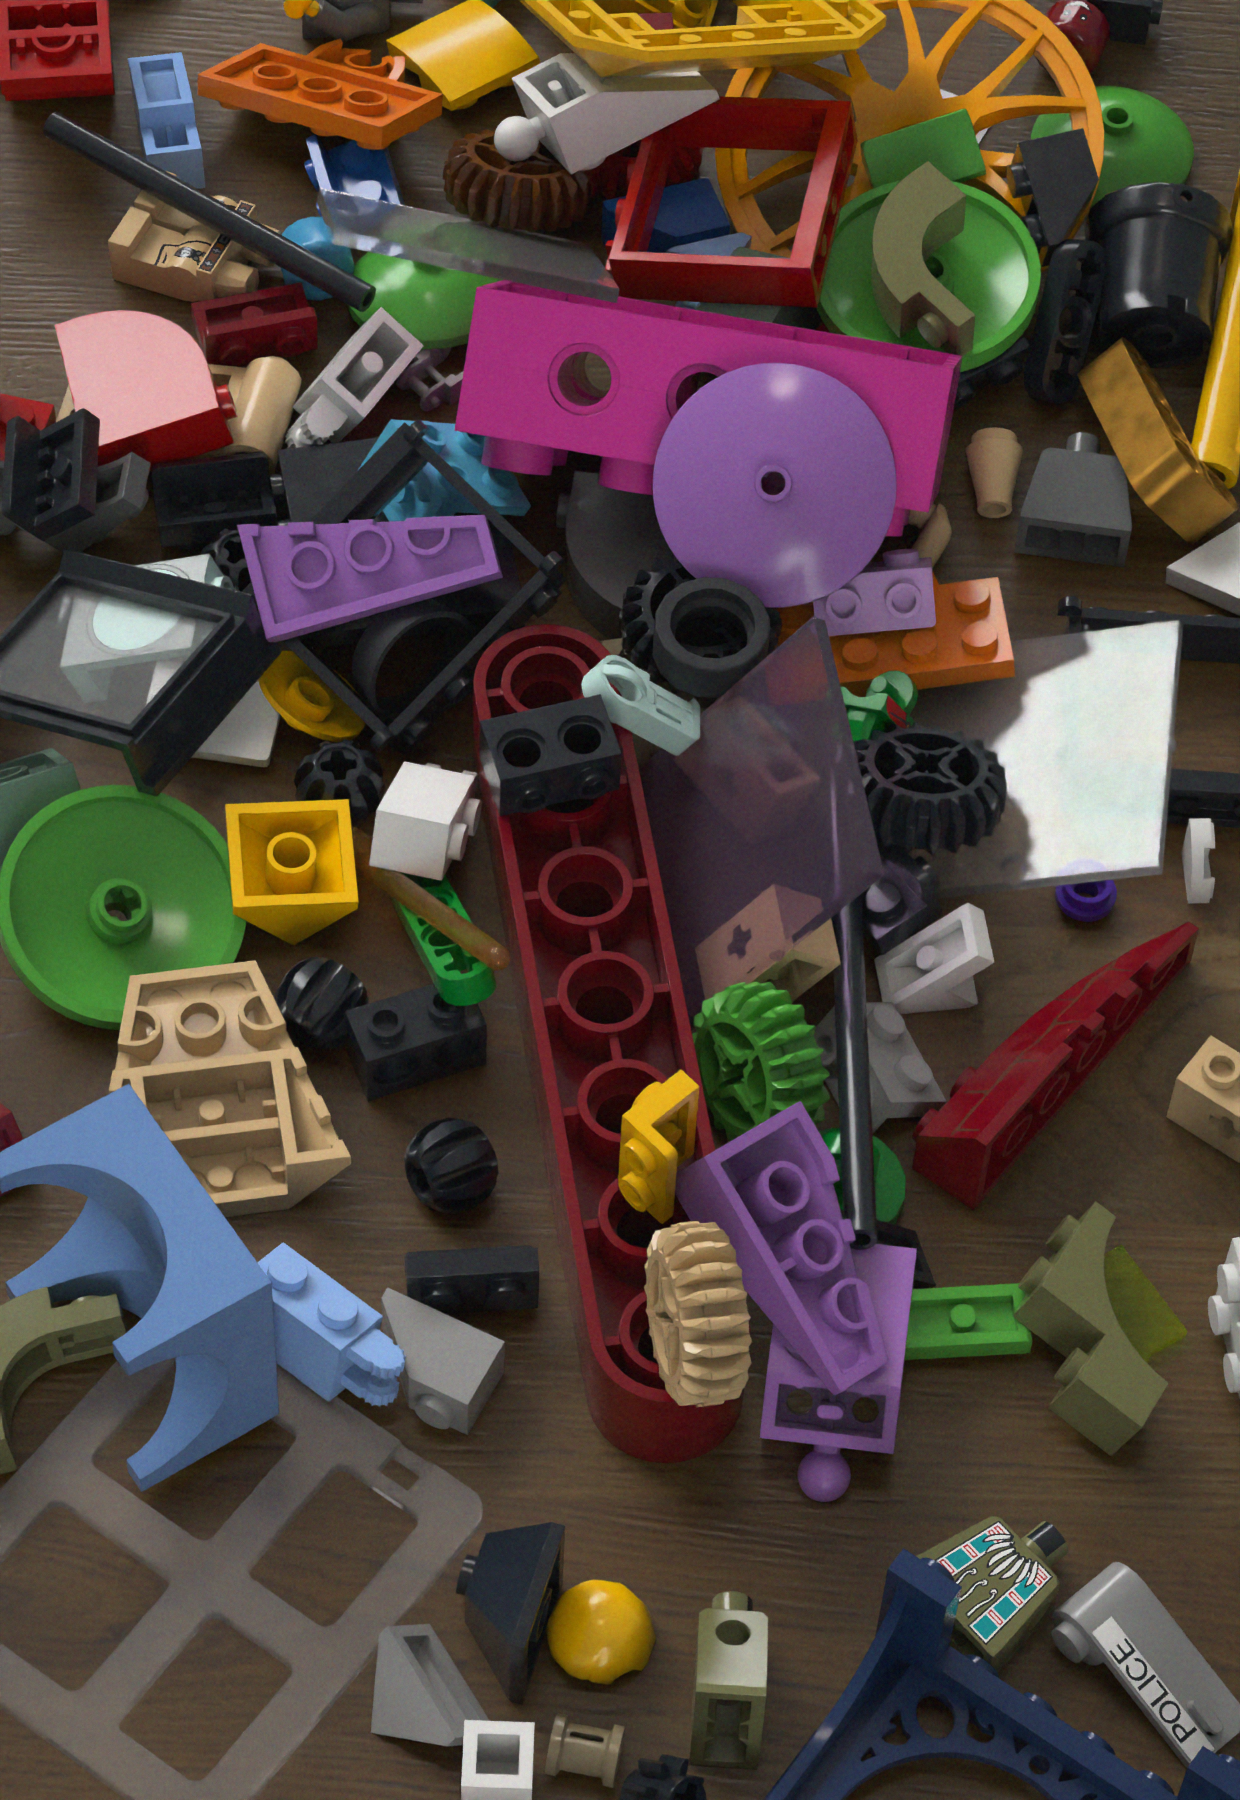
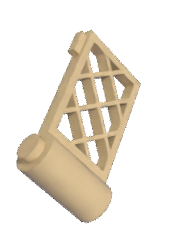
[56,356,302,475]

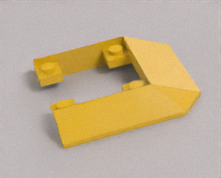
[519,0,886,78]

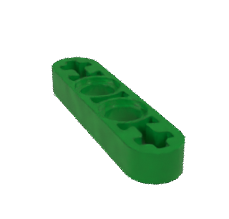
[386,870,497,1006]

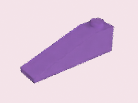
[675,1101,889,1395]

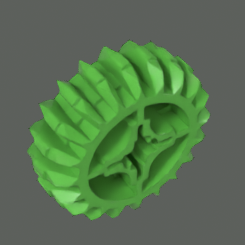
[692,982,830,1142]

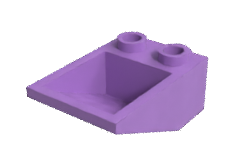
[760,1244,917,1502]

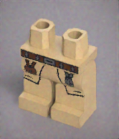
[108,171,281,302]

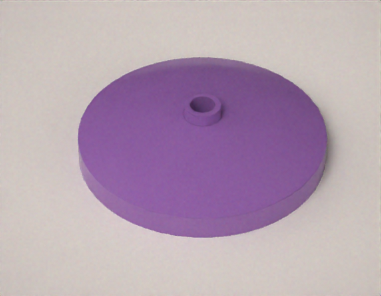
[653,363,897,608]

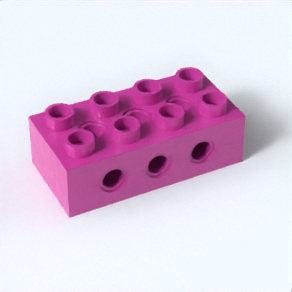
[454,278,963,537]

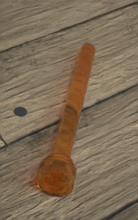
[351,827,511,971]

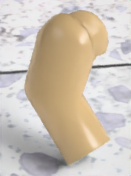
[908,502,952,569]

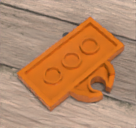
[198,38,443,150]
[770,551,1015,709]

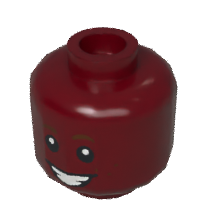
[1036,0,1110,74]

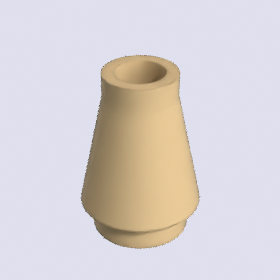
[965,427,1023,518]

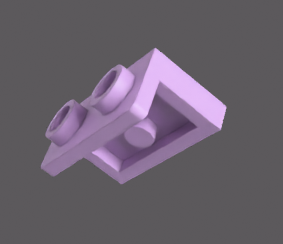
[813,549,936,637]

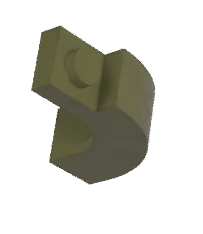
[871,161,975,356]
[0,1287,128,1474]

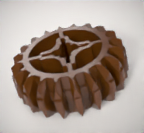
[442,129,594,234]

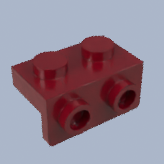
[191,282,318,367]

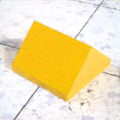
[225,799,359,946]

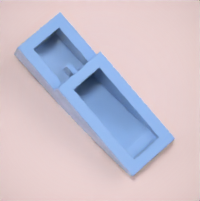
[128,52,205,189]

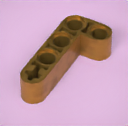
[1077,337,1239,545]

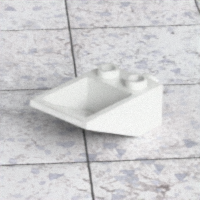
[494,53,720,175]

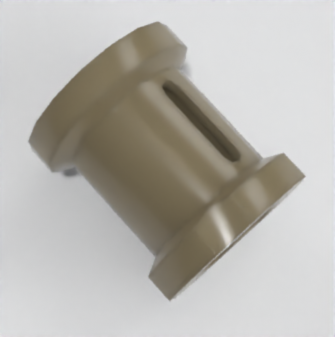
[545,1713,626,1788]

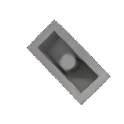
[381,1287,505,1435]

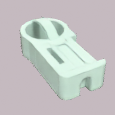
[581,655,700,756]

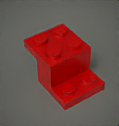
[0,0,115,101]

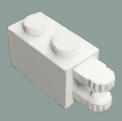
[285,307,424,449]
[369,761,482,881]

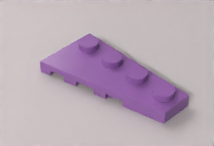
[237,515,503,643]

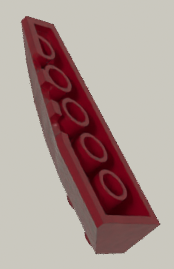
[912,922,1199,1211]

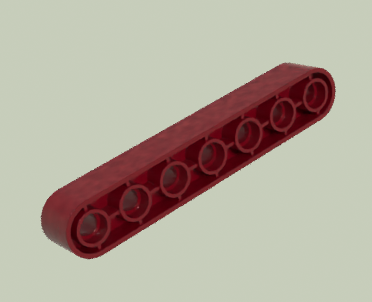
[473,624,751,1463]

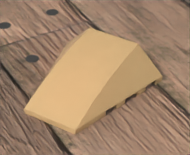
[109,960,351,1217]

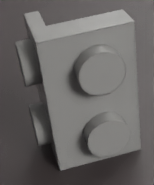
[814,1002,947,1133]

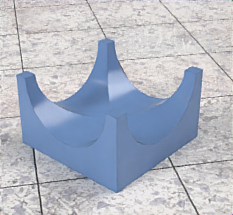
[0,1084,279,1492]

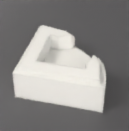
[1181,818,1215,904]

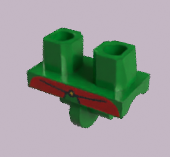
[830,671,918,752]

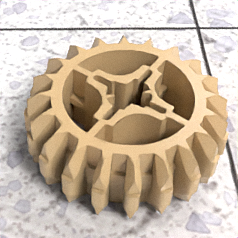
[644,1221,752,1407]

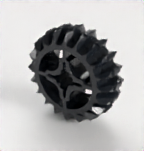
[618,557,782,701]
[840,722,1007,856]

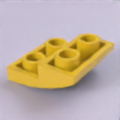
[386,0,541,111]

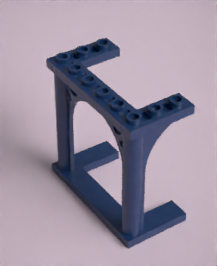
[763,1548,1240,1800]

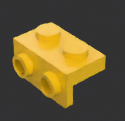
[618,1069,700,1224]

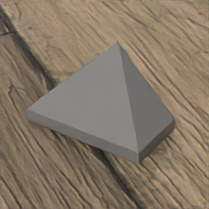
[371,1624,490,1746]

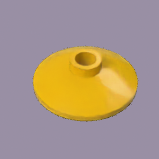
[258,651,366,742]

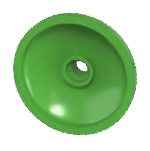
[1031,86,1194,207]
[347,232,513,349]

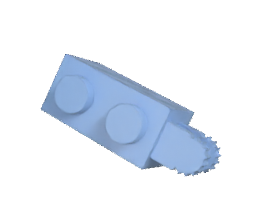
[257,1242,406,1407]

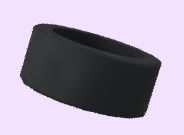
[653,577,770,698]

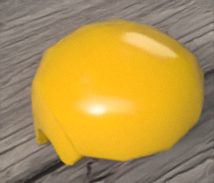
[546,1579,656,1685]

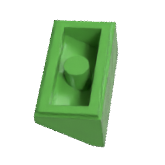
[860,109,986,189]

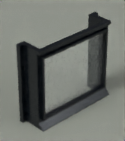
[0,549,282,796]

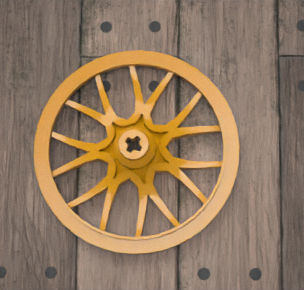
[715,0,1104,273]

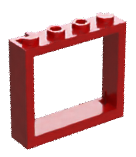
[605,96,858,308]

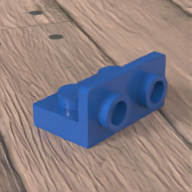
[304,134,410,249]

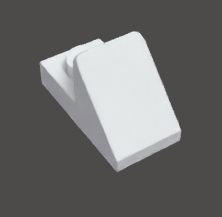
[874,902,994,1014]

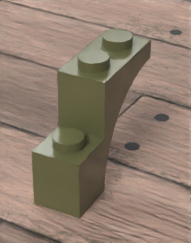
[1013,1201,1168,1456]

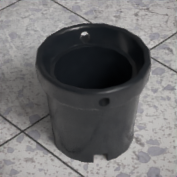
[1084,182,1233,368]

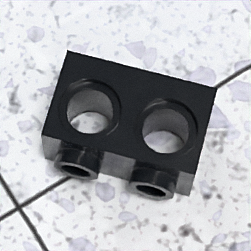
[480,694,622,816]
[345,984,487,1101]

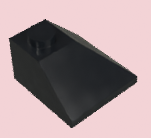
[456,1522,565,1705]

